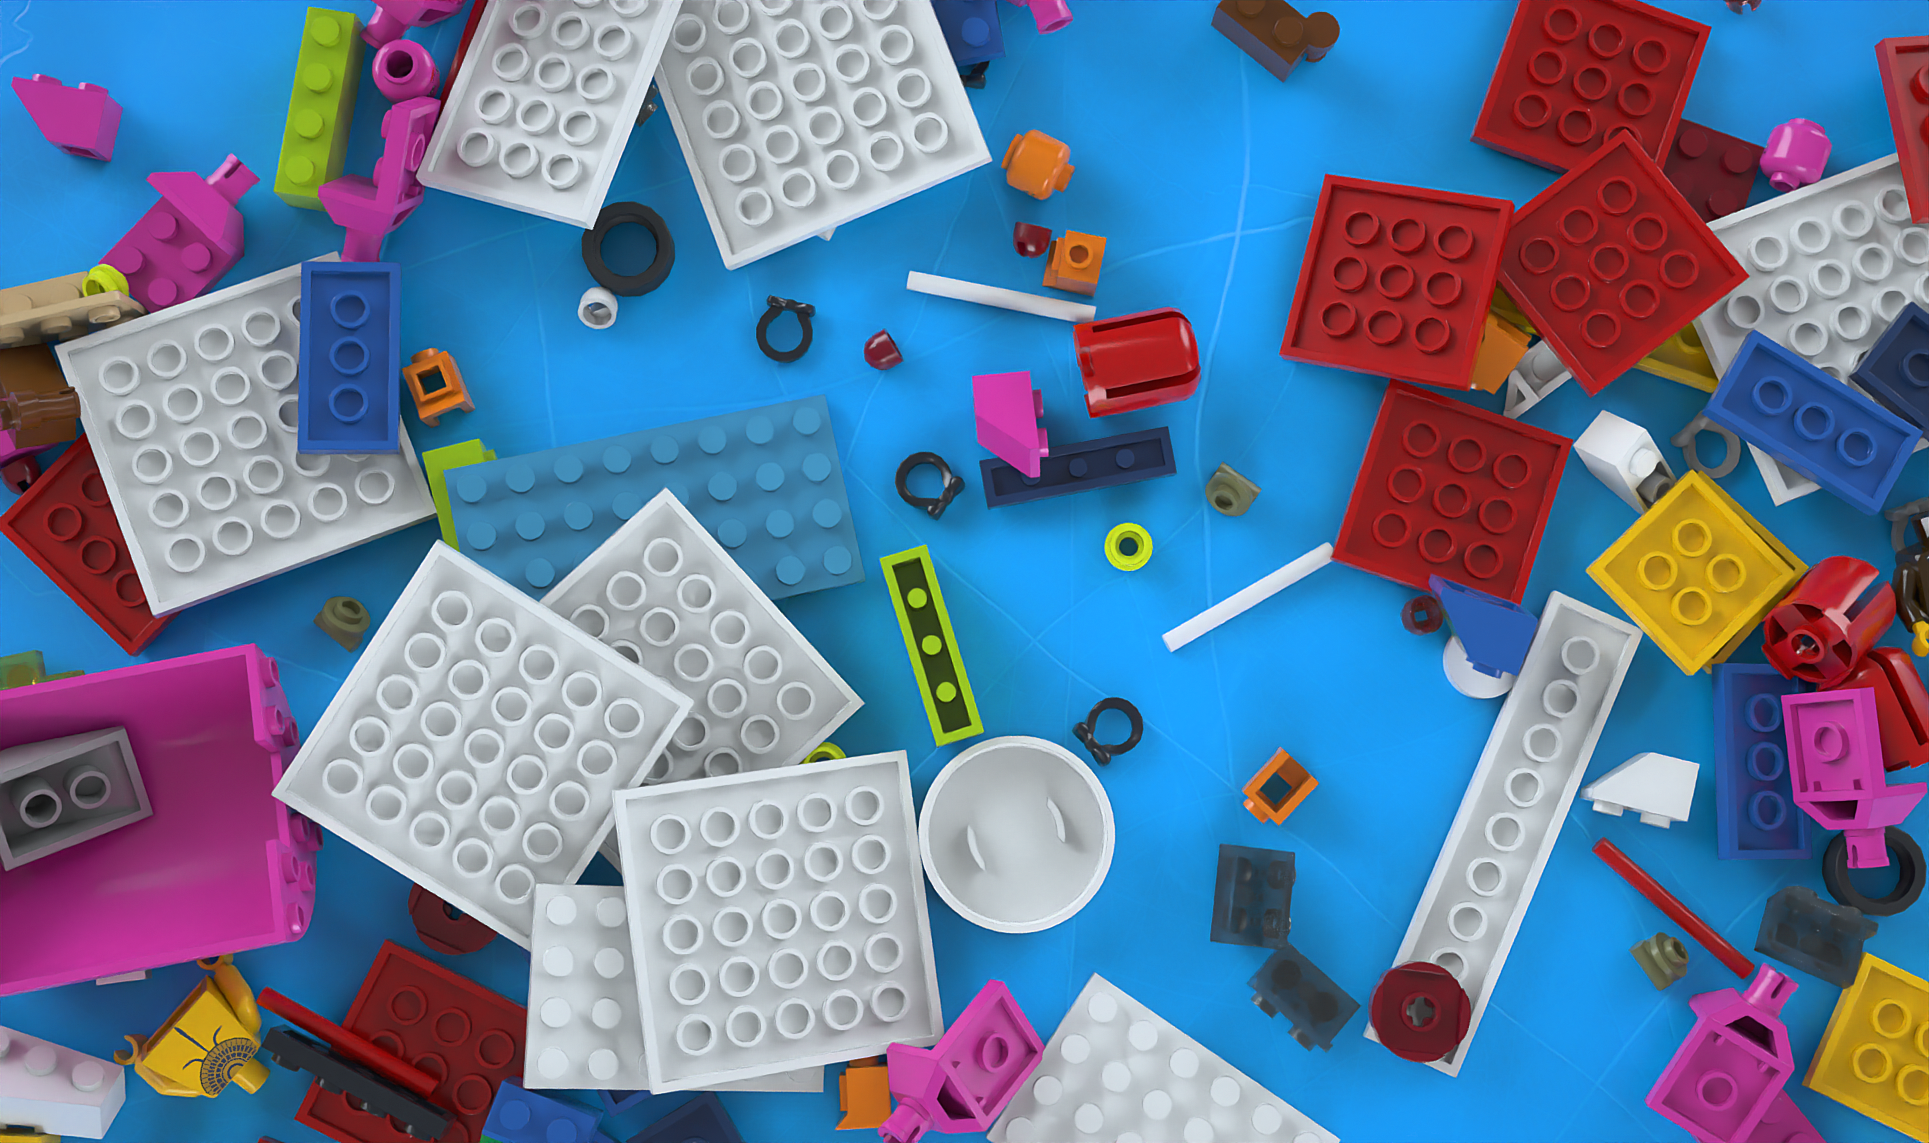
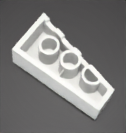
[0,1025,126,1139]

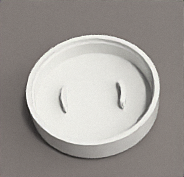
[918,736,1115,933]

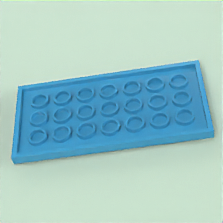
[443,394,866,602]

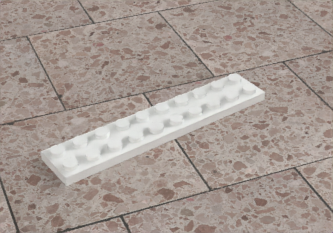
[1362,591,1644,1078]

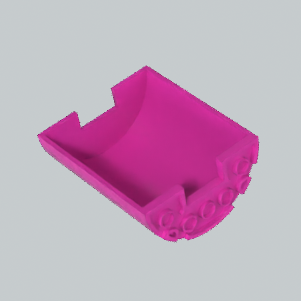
[0,643,324,998]

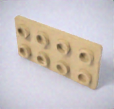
[0,271,149,349]

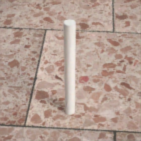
[907,271,1096,323]
[1162,542,1333,652]

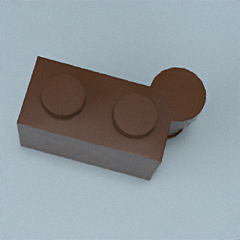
[1211,0,1340,83]
[0,343,81,449]

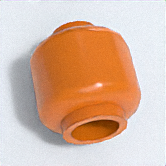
[1001,129,1075,200]

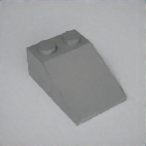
[0,725,153,871]

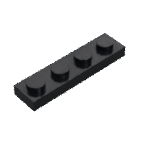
[261,1024,458,1141]

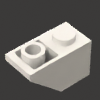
[1573,410,1677,515]
[1579,752,1700,829]

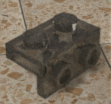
[1210,844,1296,950]
[1754,886,1879,989]
[1246,940,1361,1053]

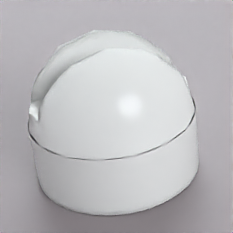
[578,287,618,329]

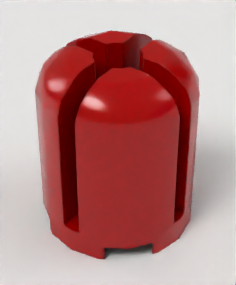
[1073,307,1201,419]
[1761,555,1896,689]
[1816,646,1929,773]

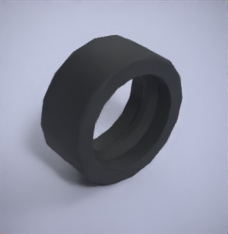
[581,201,675,297]
[1822,825,1927,917]

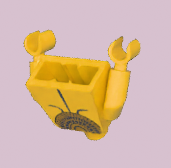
[113,953,270,1098]

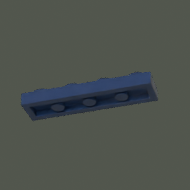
[979,426,1177,510]

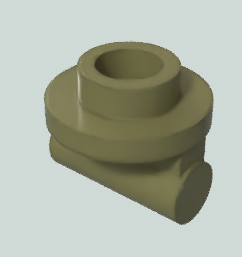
[1205,462,1262,516]
[313,596,371,653]
[1629,932,1689,991]

